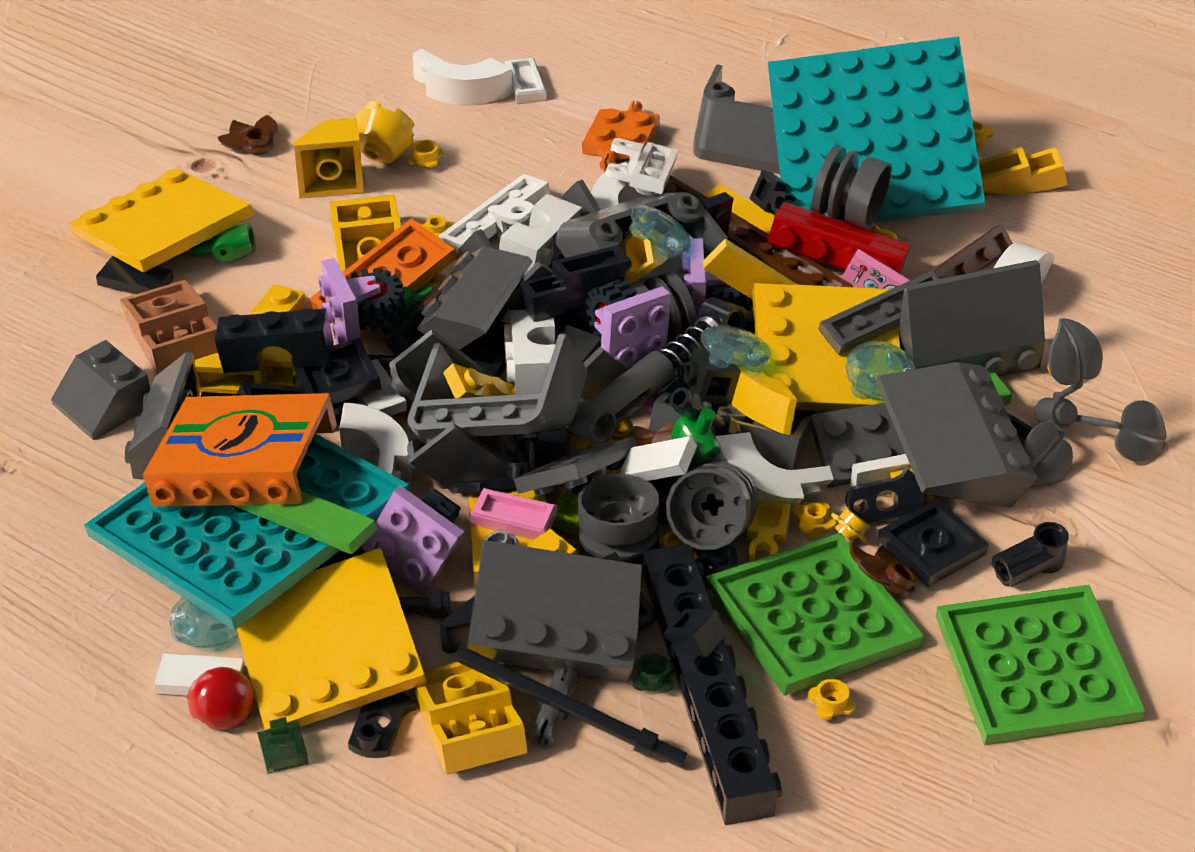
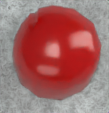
[187,667,255,730]

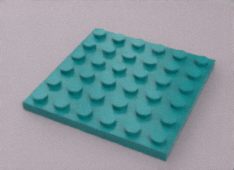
[767,36,985,223]
[84,434,411,630]

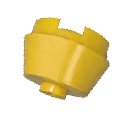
[356,101,414,164]

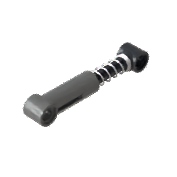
[566,297,747,445]

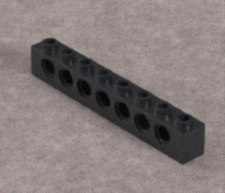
[643,544,782,825]

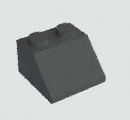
[51,340,150,440]

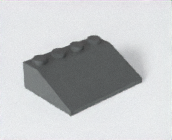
[899,260,1045,376]
[875,362,1037,507]
[649,378,816,470]
[467,540,642,682]

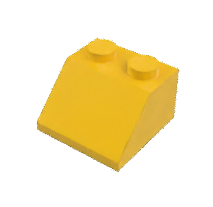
[293,118,364,199]

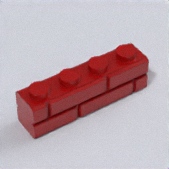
[767,202,911,274]

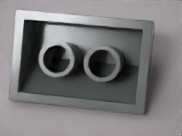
[417,246,533,350]
[125,352,200,480]

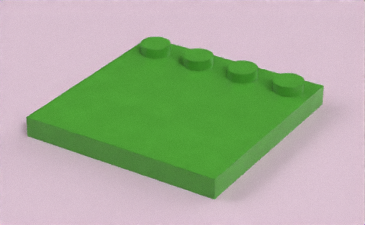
[705,533,924,696]
[936,584,1146,745]

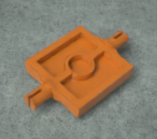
[582,101,660,171]

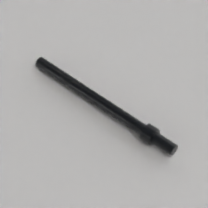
[454,645,688,768]

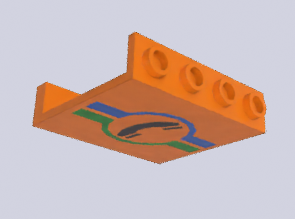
[143,393,337,506]

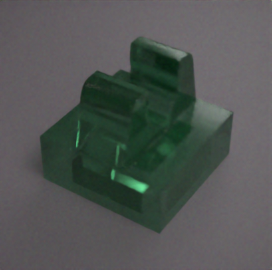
[257,717,309,774]

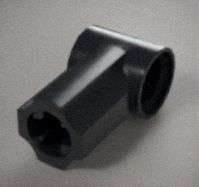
[991,522,1069,586]

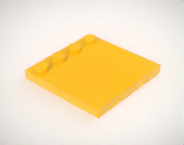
[70,169,254,273]
[752,283,903,411]
[237,548,427,738]

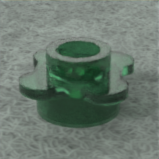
[632,653,675,693]

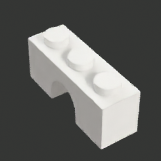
[499,194,582,275]
[504,310,556,395]

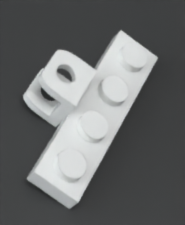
[605,138,678,196]
[438,174,550,255]

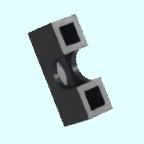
[214,308,334,373]

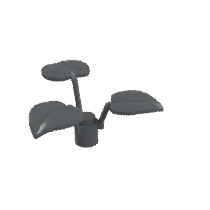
[1023,318,1167,485]

